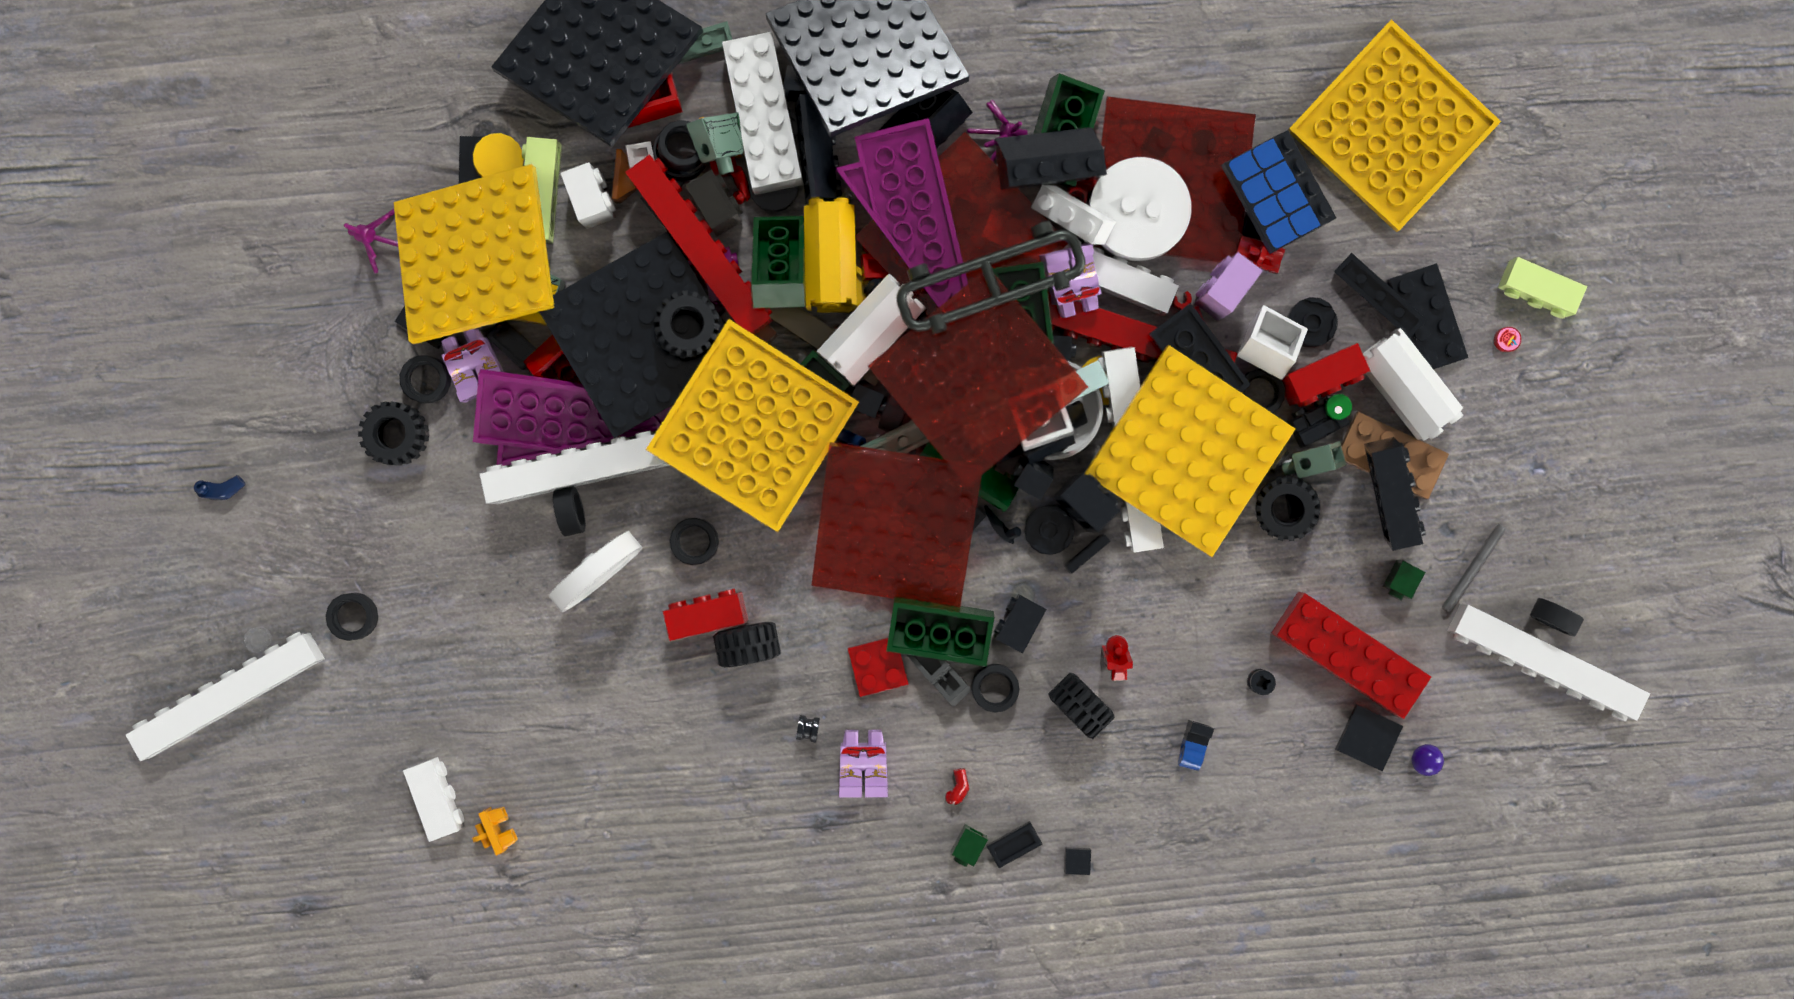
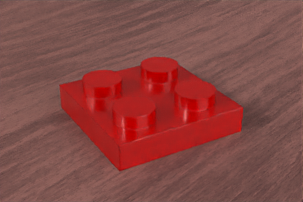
[848,638,909,697]

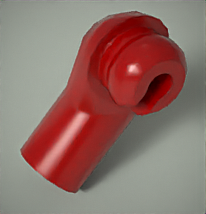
[731,166,751,204]
[945,768,969,805]

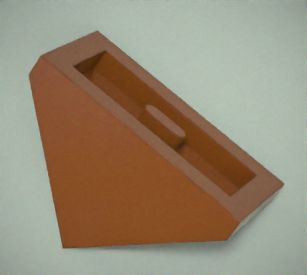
[612,149,638,204]

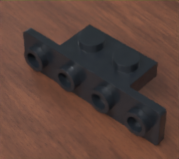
[990,401,1088,464]

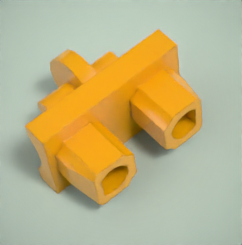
[472,806,518,856]

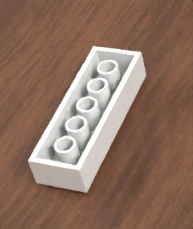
[722,32,804,195]

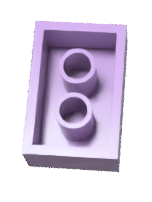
[1194,252,1263,321]

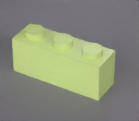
[1498,257,1587,319]

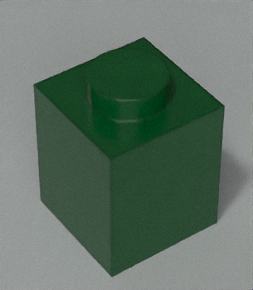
[1383,560,1426,601]
[951,824,988,867]

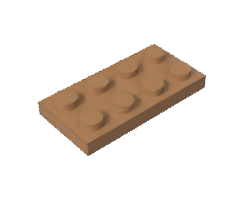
[1341,412,1449,499]

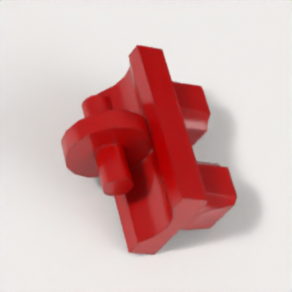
[1236,236,1286,274]
[1102,635,1133,681]

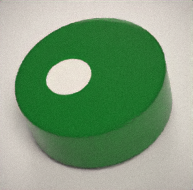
[1325,394,1352,420]

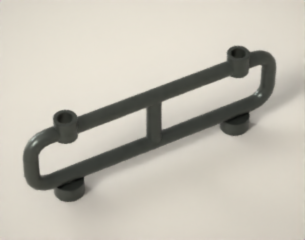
[896,221,1086,334]

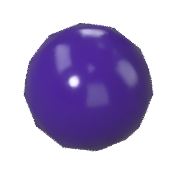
[1411,744,1444,776]

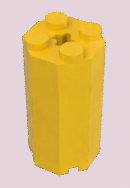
[804,198,857,313]

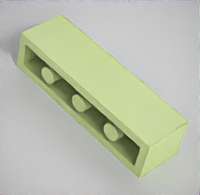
[522,137,562,244]

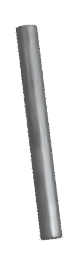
[1442,524,1506,612]

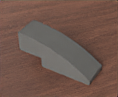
[906,654,972,707]

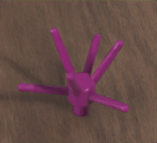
[967,100,1028,167]
[344,209,398,273]

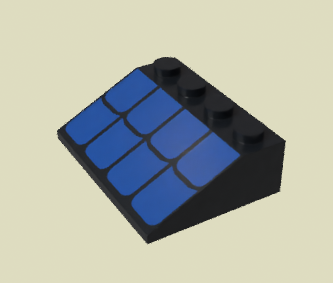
[1221,130,1336,254]

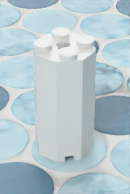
[817,274,926,387]
[1363,328,1463,441]

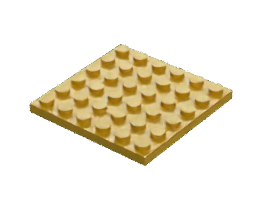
[1288,19,1501,232]
[393,164,554,344]
[646,319,859,532]
[1084,345,1295,557]

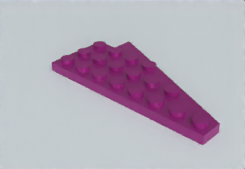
[837,118,976,325]
[473,369,673,466]

